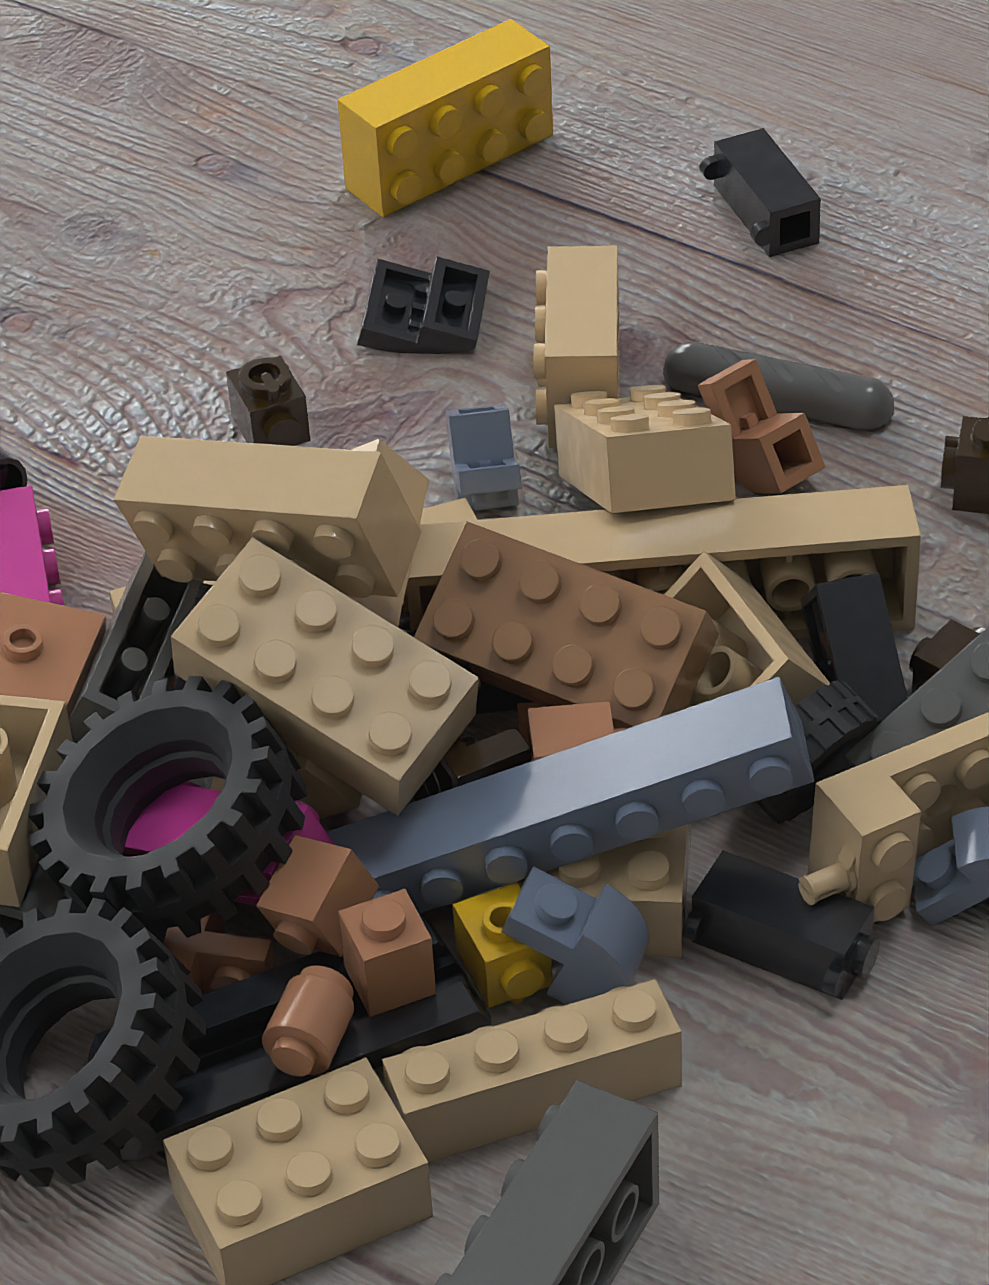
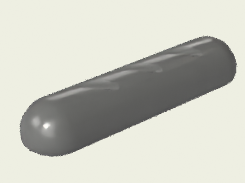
[663,342,895,430]

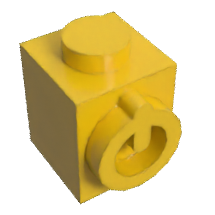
[453,882,553,1008]

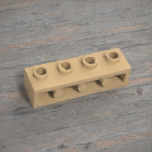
[382,979,682,1162]

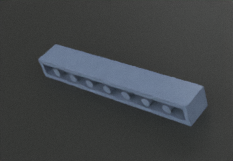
[295,677,814,955]

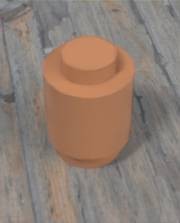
[262,966,354,1076]

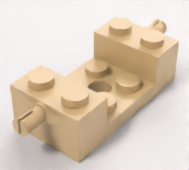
[798,712,989,923]

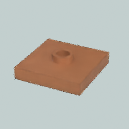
[0,592,107,719]

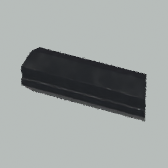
[88,914,491,1161]

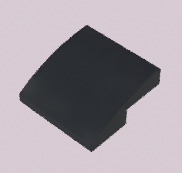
[357,256,490,354]

